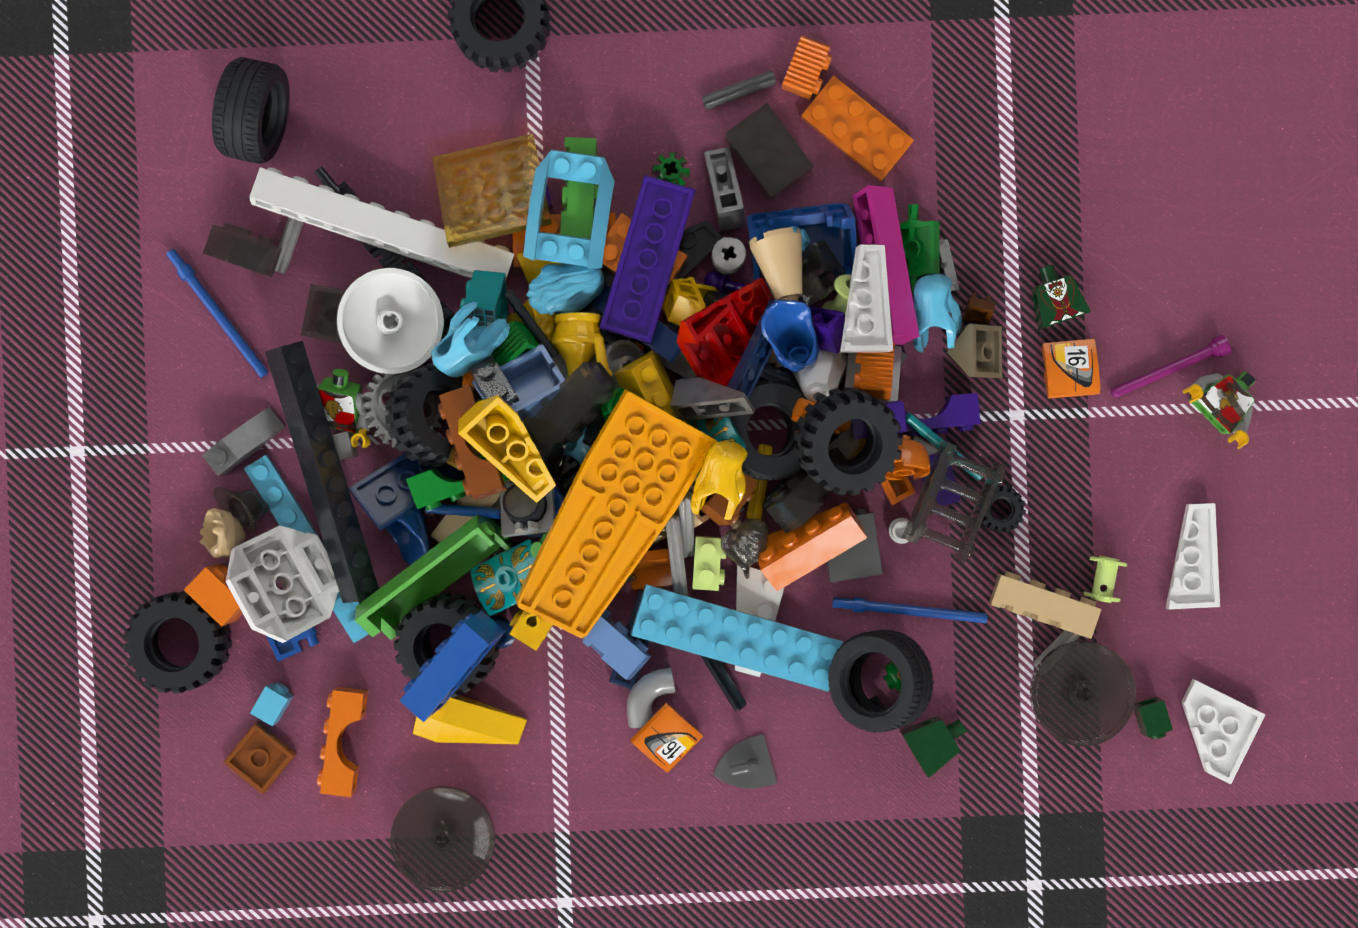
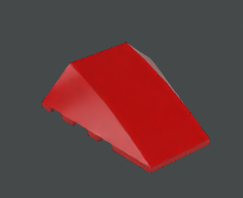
[676,278,775,387]

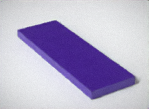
[600,175,696,344]

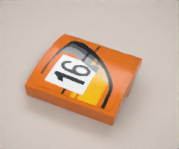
[1041,339,1100,399]
[630,703,703,773]

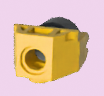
[662,277,730,326]

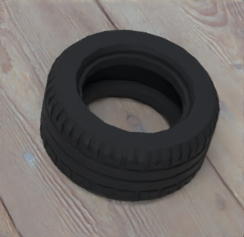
[212,57,290,164]
[828,630,934,733]

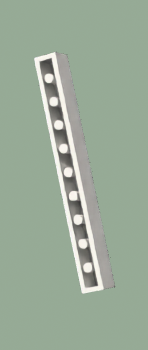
[250,167,514,278]

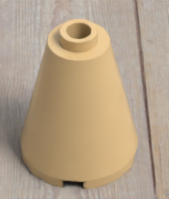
[749,227,802,301]

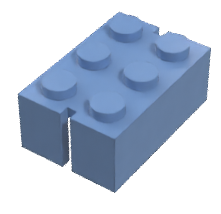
[472,344,572,424]

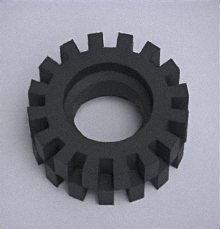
[976,486,1026,533]

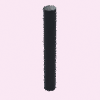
[504,290,559,359]

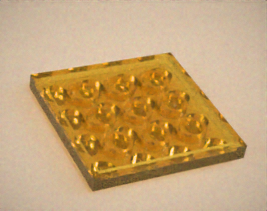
[432,134,552,248]

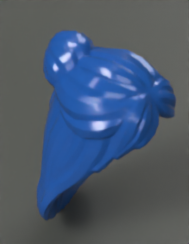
[761,299,819,372]
[385,507,429,565]

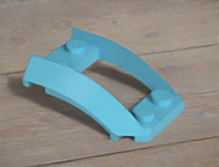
[523,149,615,269]

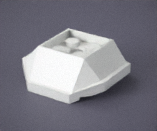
[226,526,339,643]

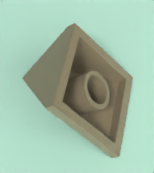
[947,324,1002,378]

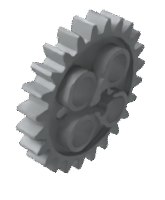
[361,368,443,448]

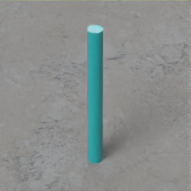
[905,413,984,481]

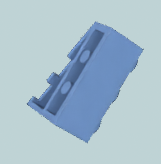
[582,608,651,680]

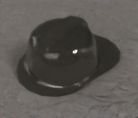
[214,487,270,533]

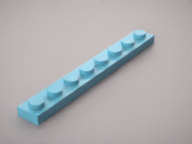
[244,455,368,643]

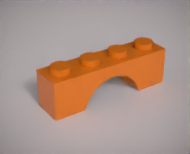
[317,687,369,797]

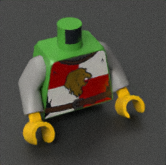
[316,369,371,448]
[1182,371,1256,449]

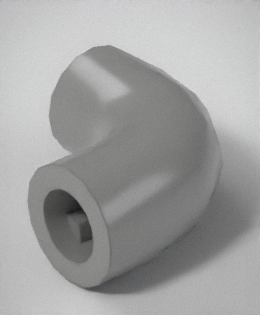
[627,667,675,728]

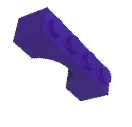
[904,393,981,436]

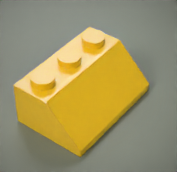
[614,350,688,423]

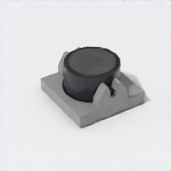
[500,482,555,537]

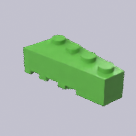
[560,137,599,239]

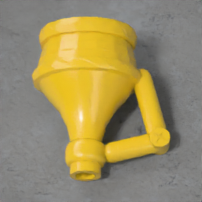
[551,312,612,395]

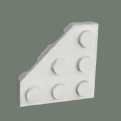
[1181,679,1265,784]

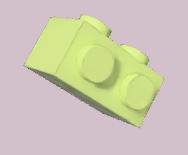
[692,536,726,591]

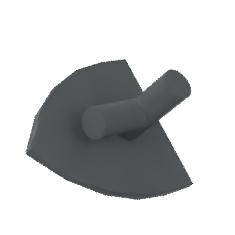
[713,734,777,789]

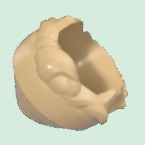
[200,508,246,558]

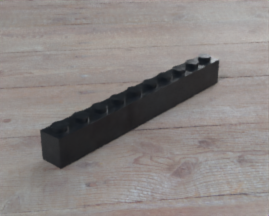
[265,341,379,603]

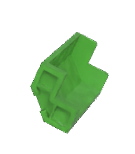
[355,515,512,640]

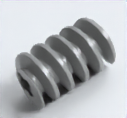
[711,237,746,275]

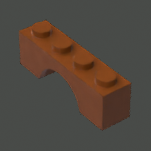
[438,385,507,500]

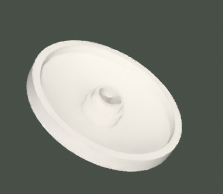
[337,268,444,374]

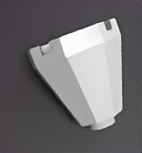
[792,349,848,402]

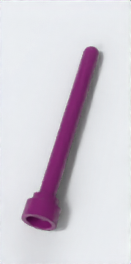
[1111,334,1231,398]

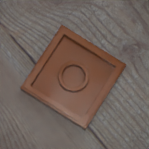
[223,721,297,795]

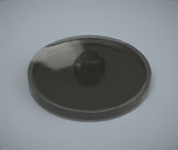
[1030,641,1136,746]
[390,786,495,892]

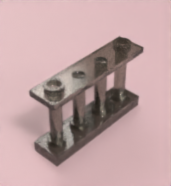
[902,440,1005,563]

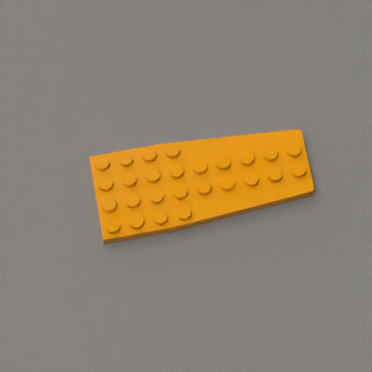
[516,389,717,638]

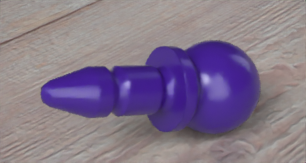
[704,271,745,293]

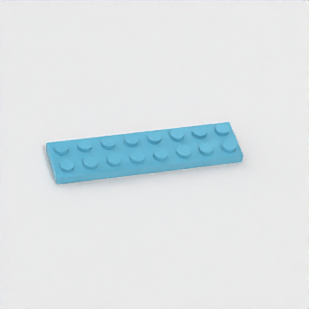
[630,584,843,692]

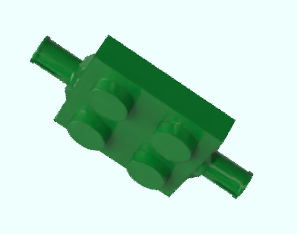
[899,204,939,294]

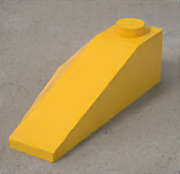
[458,395,556,503]
[413,695,527,744]

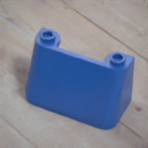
[746,203,857,290]

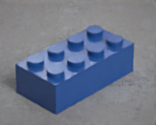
[400,610,506,722]

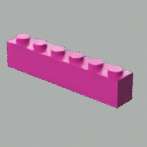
[853,185,920,345]

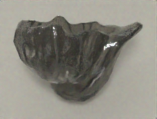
[720,518,769,579]

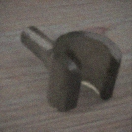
[1217,382,1245,417]

